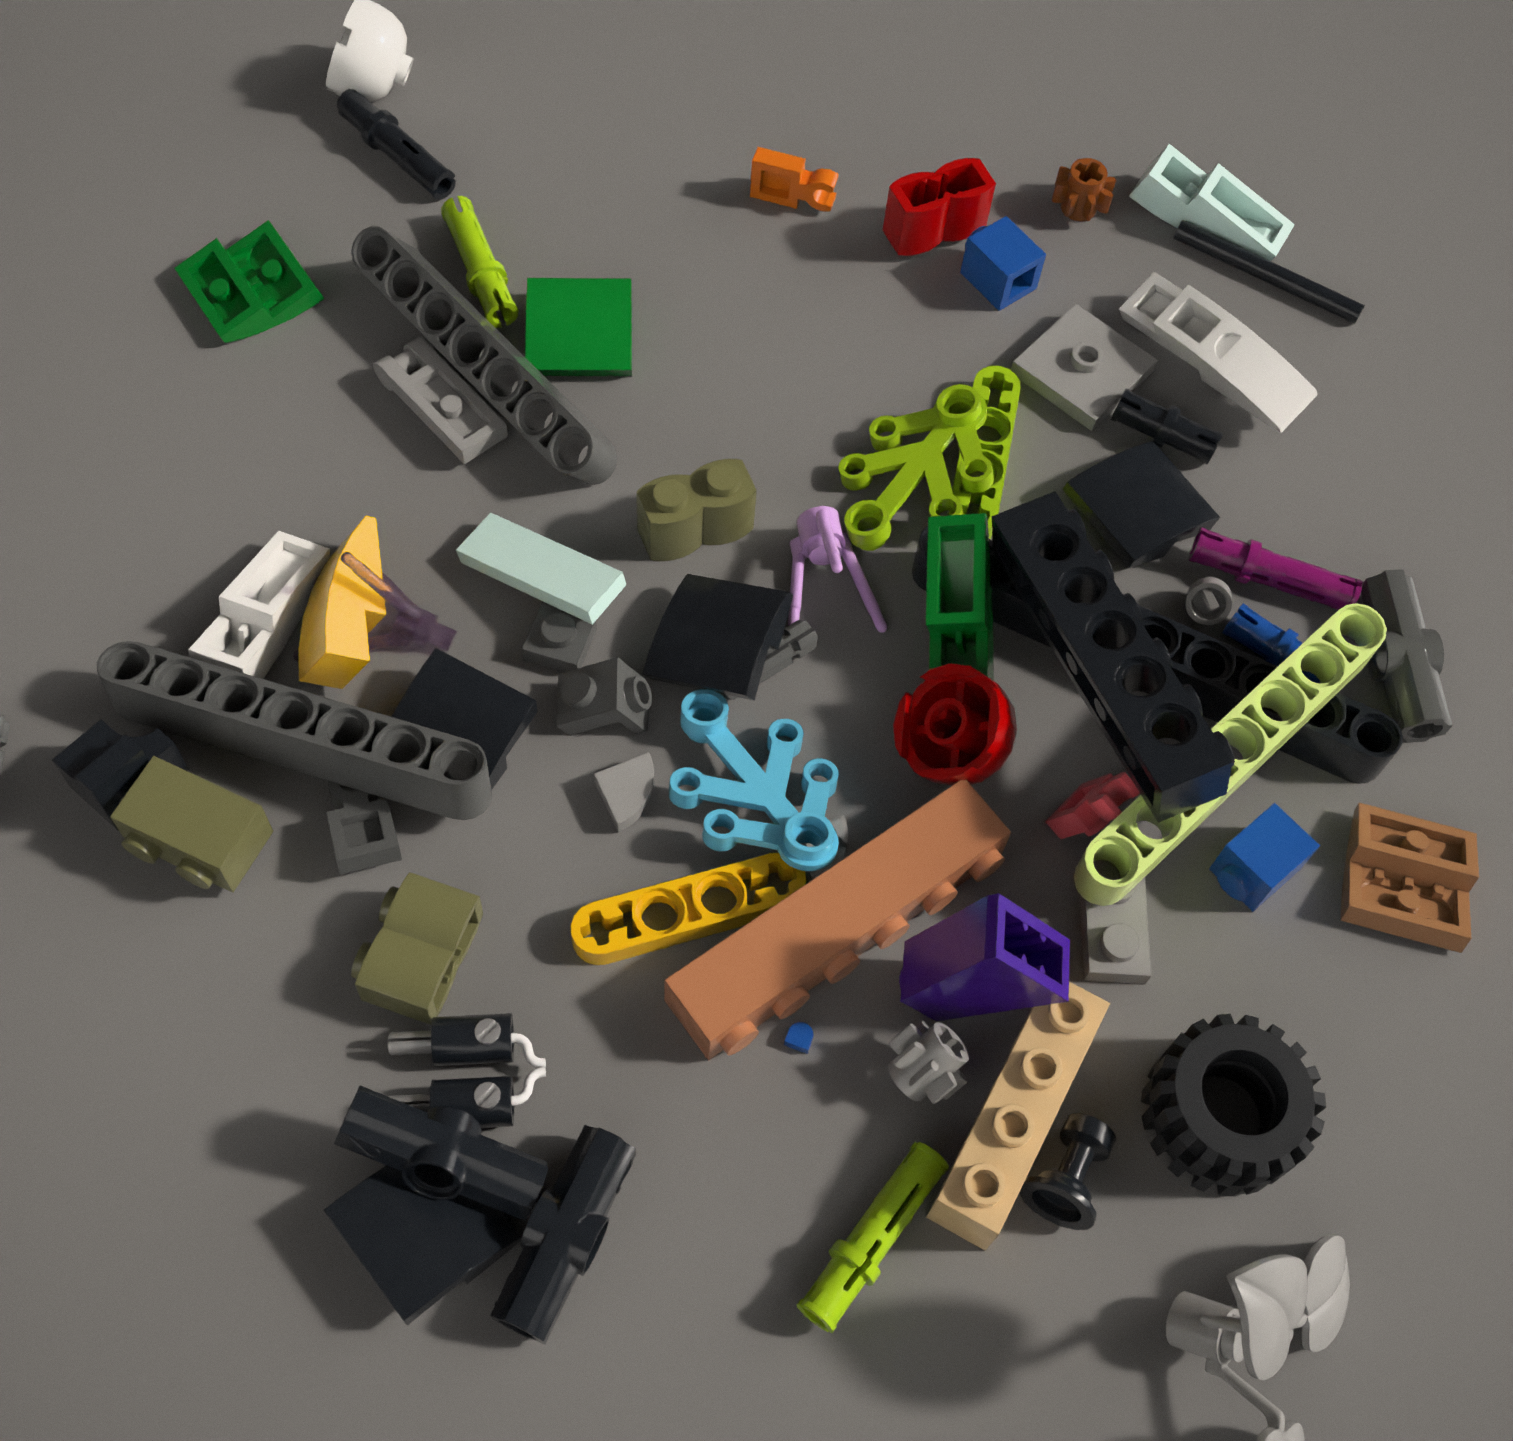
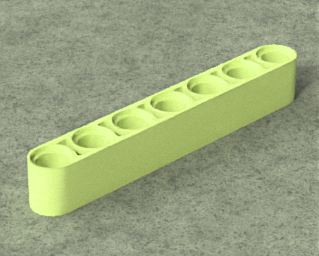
[1074,603,1387,906]

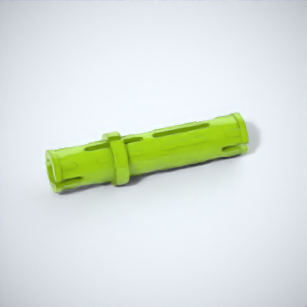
[441,196,519,328]
[797,1142,949,1333]

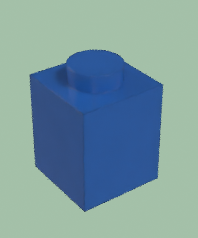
[960,216,1046,311]
[1209,803,1320,912]

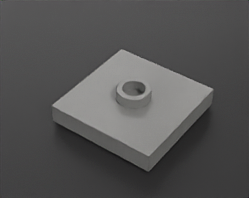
[1011,304,1158,431]

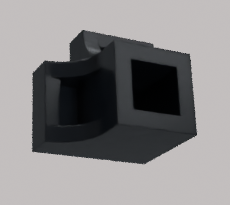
[52,719,189,831]

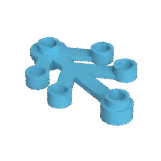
[669,689,839,871]

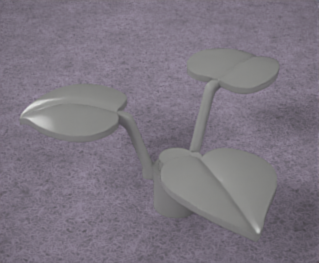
[1166,1233,1350,1441]

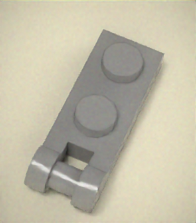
[373,336,508,465]

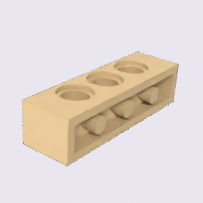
[926,982,1110,1251]

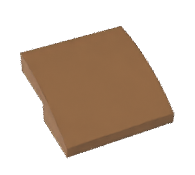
[1340,803,1479,953]

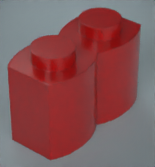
[882,158,996,256]

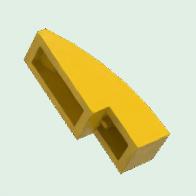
[298,516,386,689]

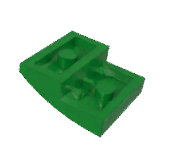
[174,220,325,343]
[525,278,632,376]

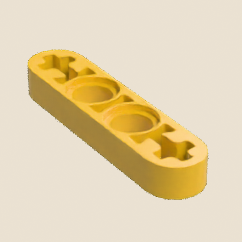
[571,853,806,965]

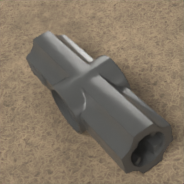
[1361,570,1453,742]

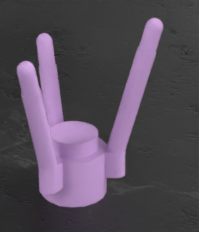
[788,506,887,633]

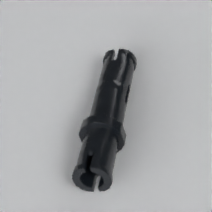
[337,89,456,200]

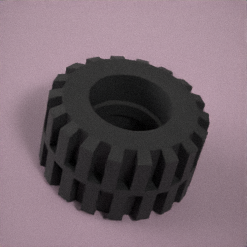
[1141,1013,1326,1196]

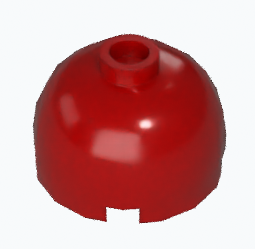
[893,663,1017,786]

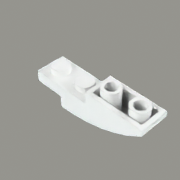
[1119,272,1318,433]

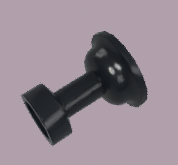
[1019,1113,1116,1230]

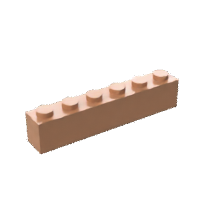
[664,780,1011,1061]

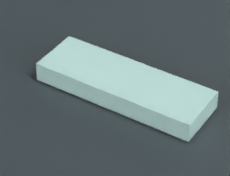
[456,512,626,625]

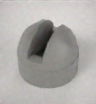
[1185,576,1232,625]

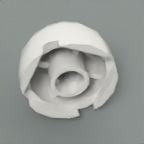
[326,0,414,102]

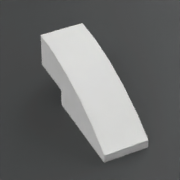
[188,531,330,679]

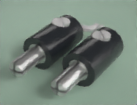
[387,1013,546,1128]

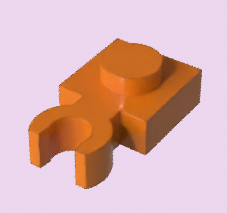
[750,147,839,212]

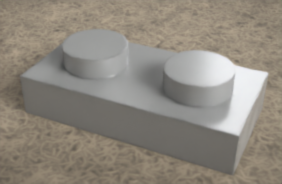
[1080,860,1152,984]

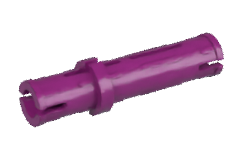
[1188,527,1363,610]

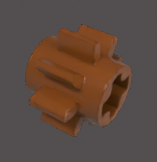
[1052,158,1116,221]

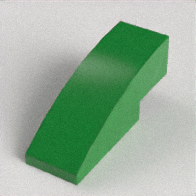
[926,513,994,681]

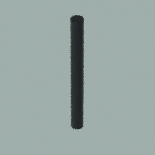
[1173,220,1365,324]

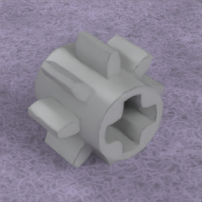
[888,1021,969,1104]

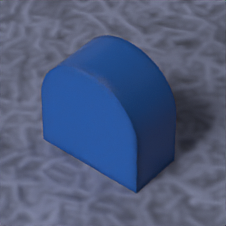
[784,1022,813,1054]

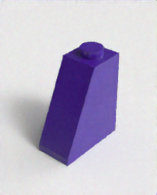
[899,893,1070,1021]

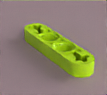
[947,366,1021,539]

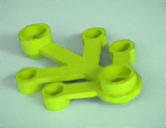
[838,384,994,551]

